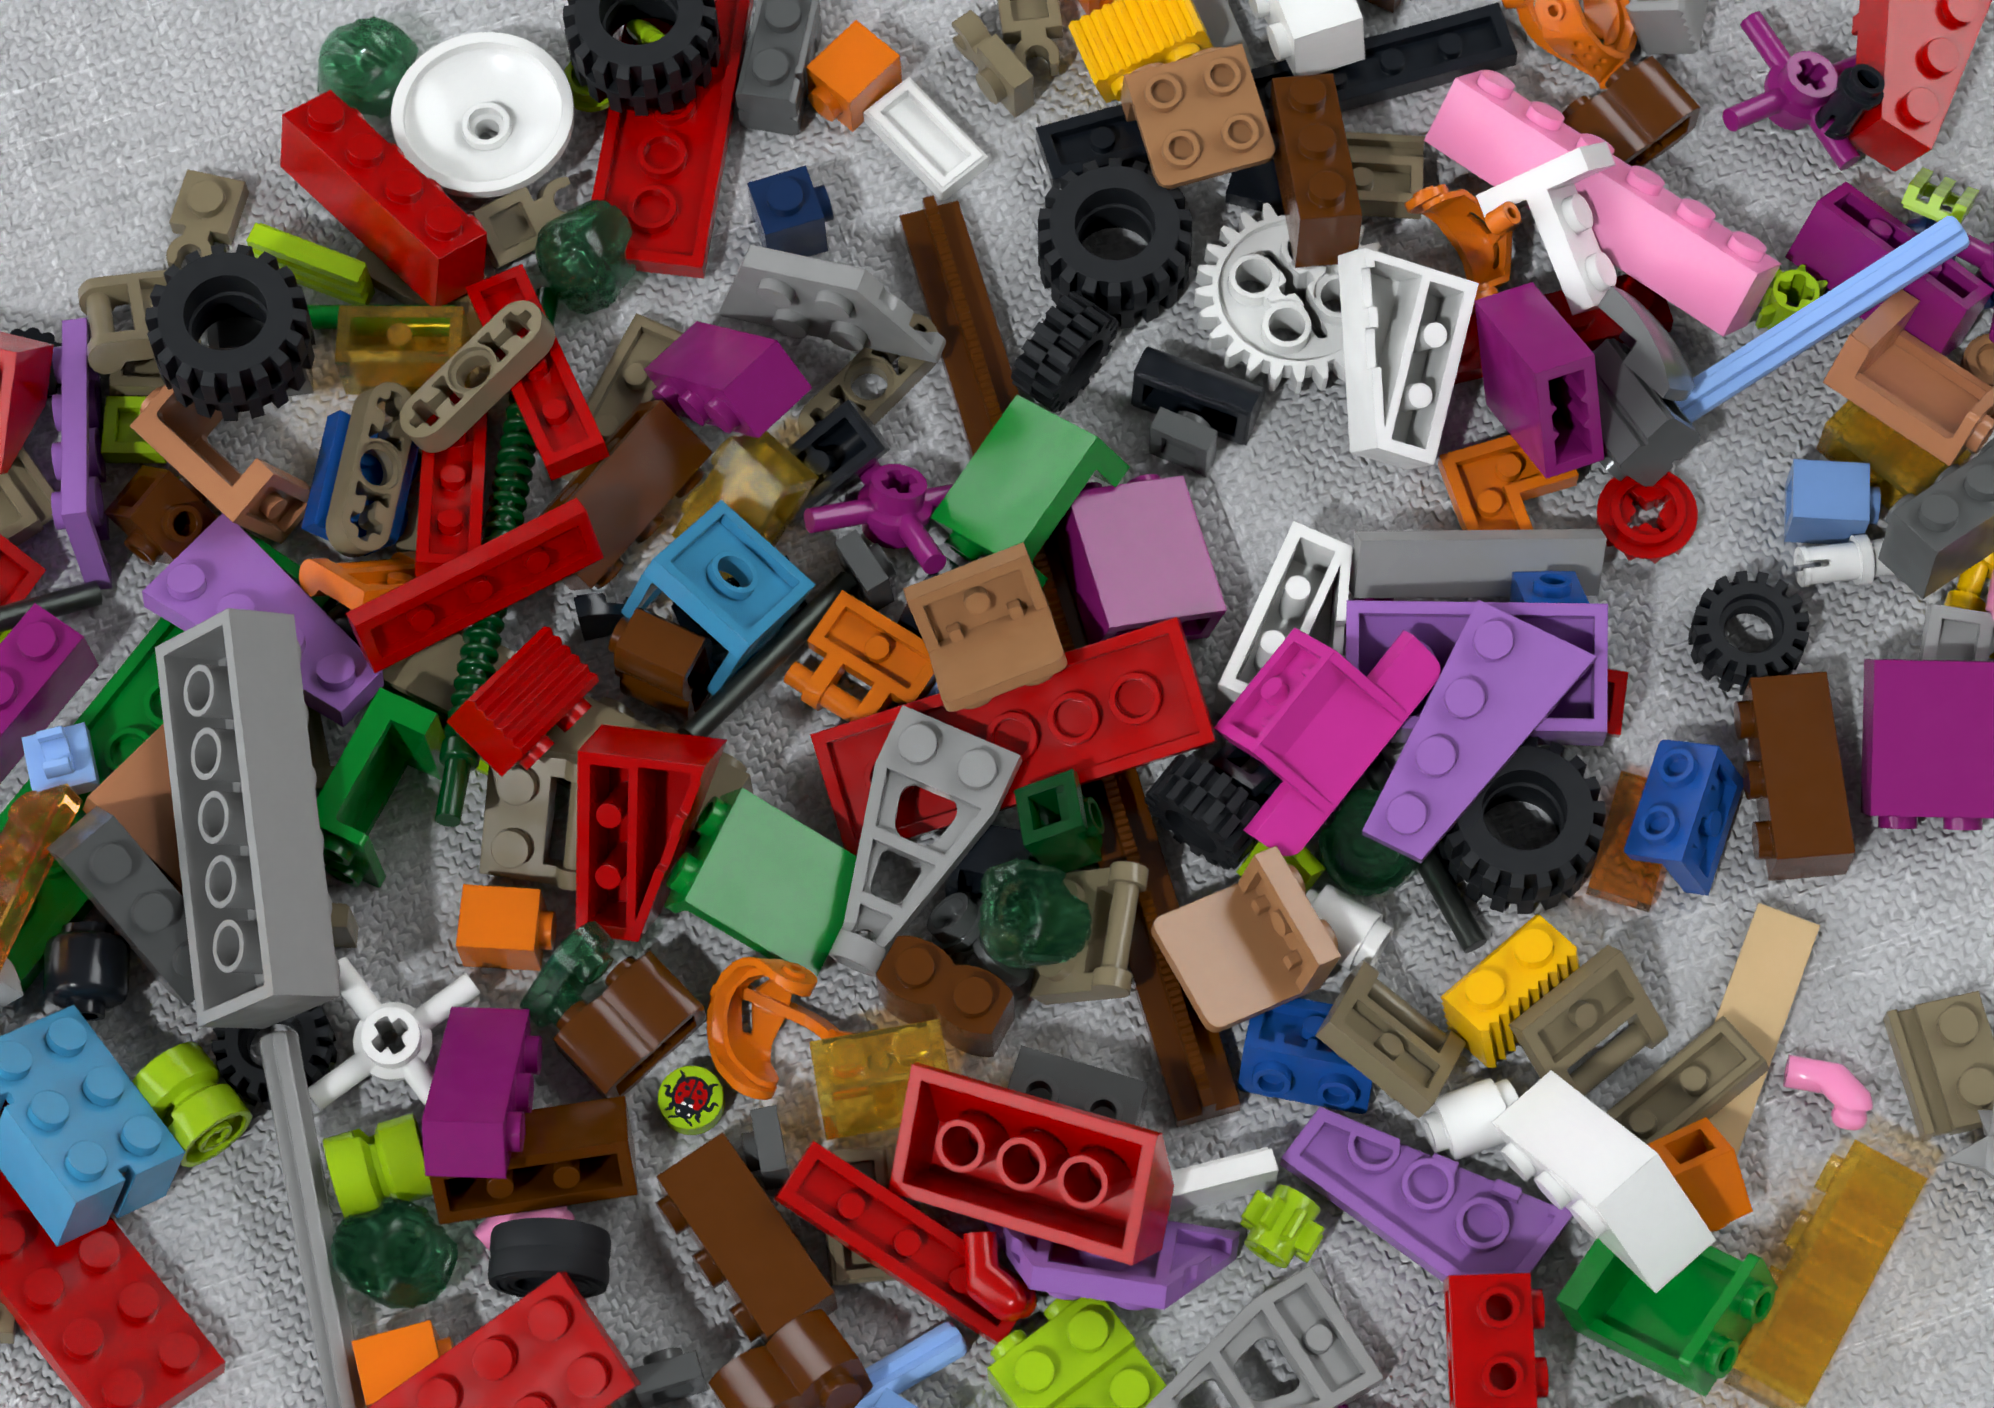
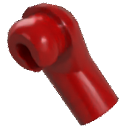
[963,1231,1037,1322]

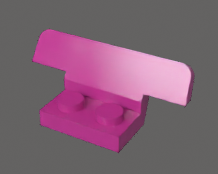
[1214,627,1440,856]

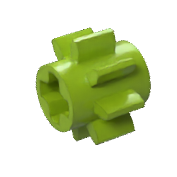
[1755,264,1828,330]
[1240,1184,1325,1268]

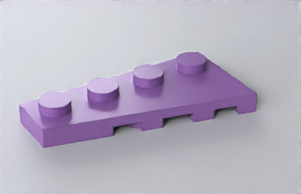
[51,318,112,590]
[142,513,384,727]
[1362,599,1597,863]
[1280,1107,1574,1282]

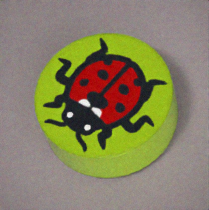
[658,1066,725,1135]

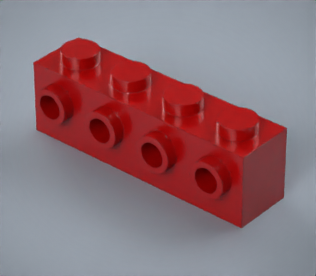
[280,90,487,310]
[1443,1273,1549,1408]

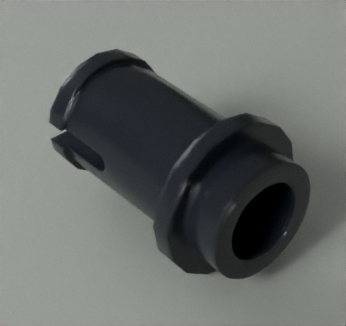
[1815,64,1885,140]

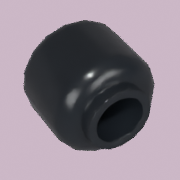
[43,921,130,1021]

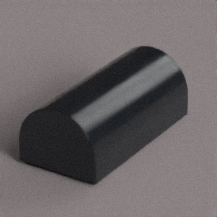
[1131,346,1265,445]
[751,400,890,528]

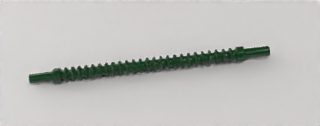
[435,287,560,827]

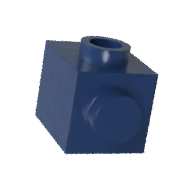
[747,165,834,257]

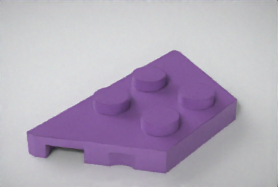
[983,1221,1240,1310]

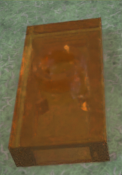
[1586,771,1662,912]

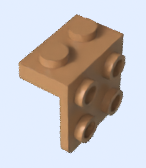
[1120,43,1275,189]
[903,542,1068,712]
[1151,845,1341,1033]

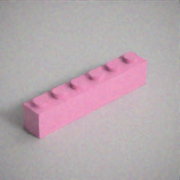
[1424,69,1782,337]

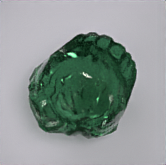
[317,15,418,119]
[535,200,636,315]
[1318,789,1419,897]
[978,859,1093,969]
[331,1198,458,1309]

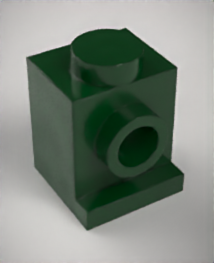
[1014,769,1105,877]

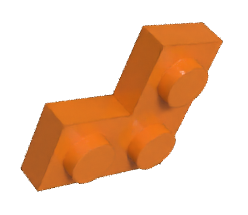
[1438,434,1579,530]

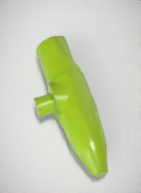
[626,18,665,45]

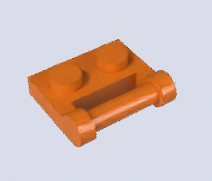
[299,551,416,611]

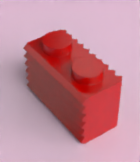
[446,626,599,777]

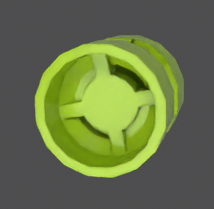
[132,1041,252,1167]
[323,1112,433,1221]

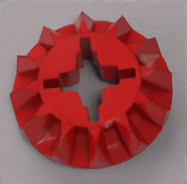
[1596,471,1698,564]

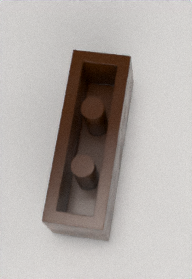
[1268,73,1362,268]
[538,400,713,590]
[1734,671,1855,881]
[429,1096,638,1225]
[655,1132,838,1345]

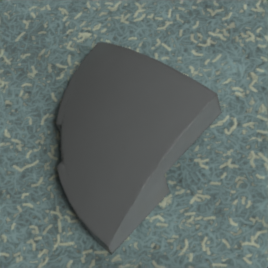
[1598,286,1695,401]

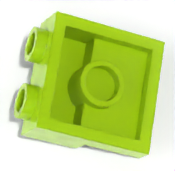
[987,1297,1167,1408]

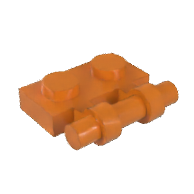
[783,590,936,722]

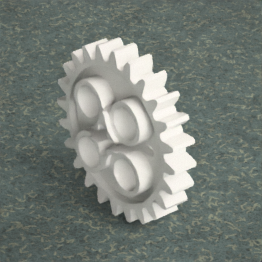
[1194,203,1381,394]

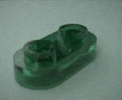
[520,921,615,1028]

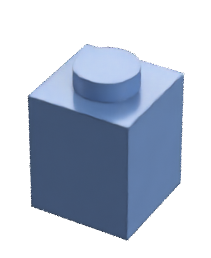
[1784,459,1881,544]

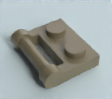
[78,268,201,374]
[479,751,578,891]
[1030,861,1149,1005]
[1509,945,1668,1096]
[1315,960,1466,1119]

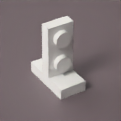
[1476,142,1617,315]

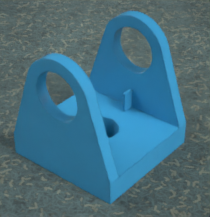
[621,500,816,695]

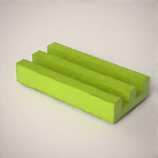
[1900,167,1980,224]
[246,223,375,305]

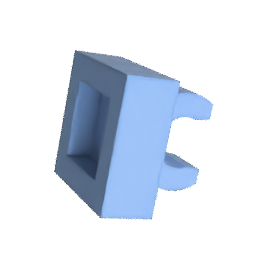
[21,722,100,805]

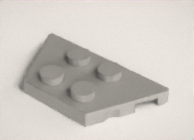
[719,245,946,363]

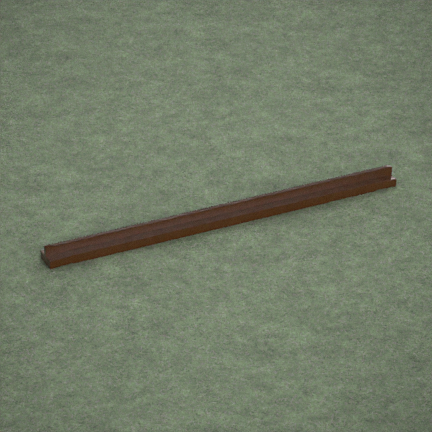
[899,195,1241,1128]

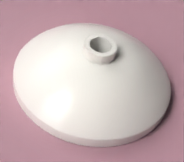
[391,32,575,198]

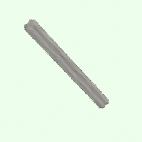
[259,1030,367,1408]

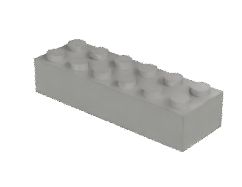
[155,608,340,1029]

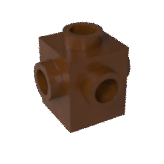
[104,465,218,566]

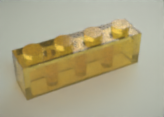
[1724,1139,1928,1408]

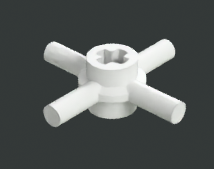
[308,957,481,1111]

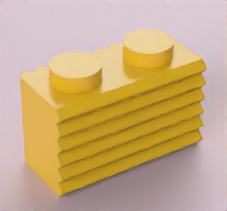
[1068,0,1214,104]
[1440,914,1580,1068]

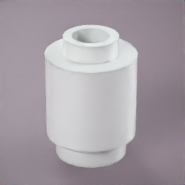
[1306,884,1394,971]
[1422,1078,1518,1161]

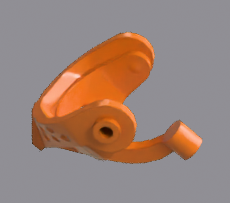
[1502,0,1637,89]
[1404,184,1522,315]
[707,957,860,1100]

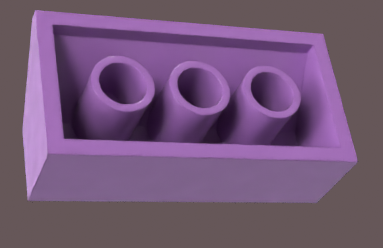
[1346,600,1608,746]

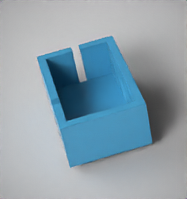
[0,1005,185,1247]

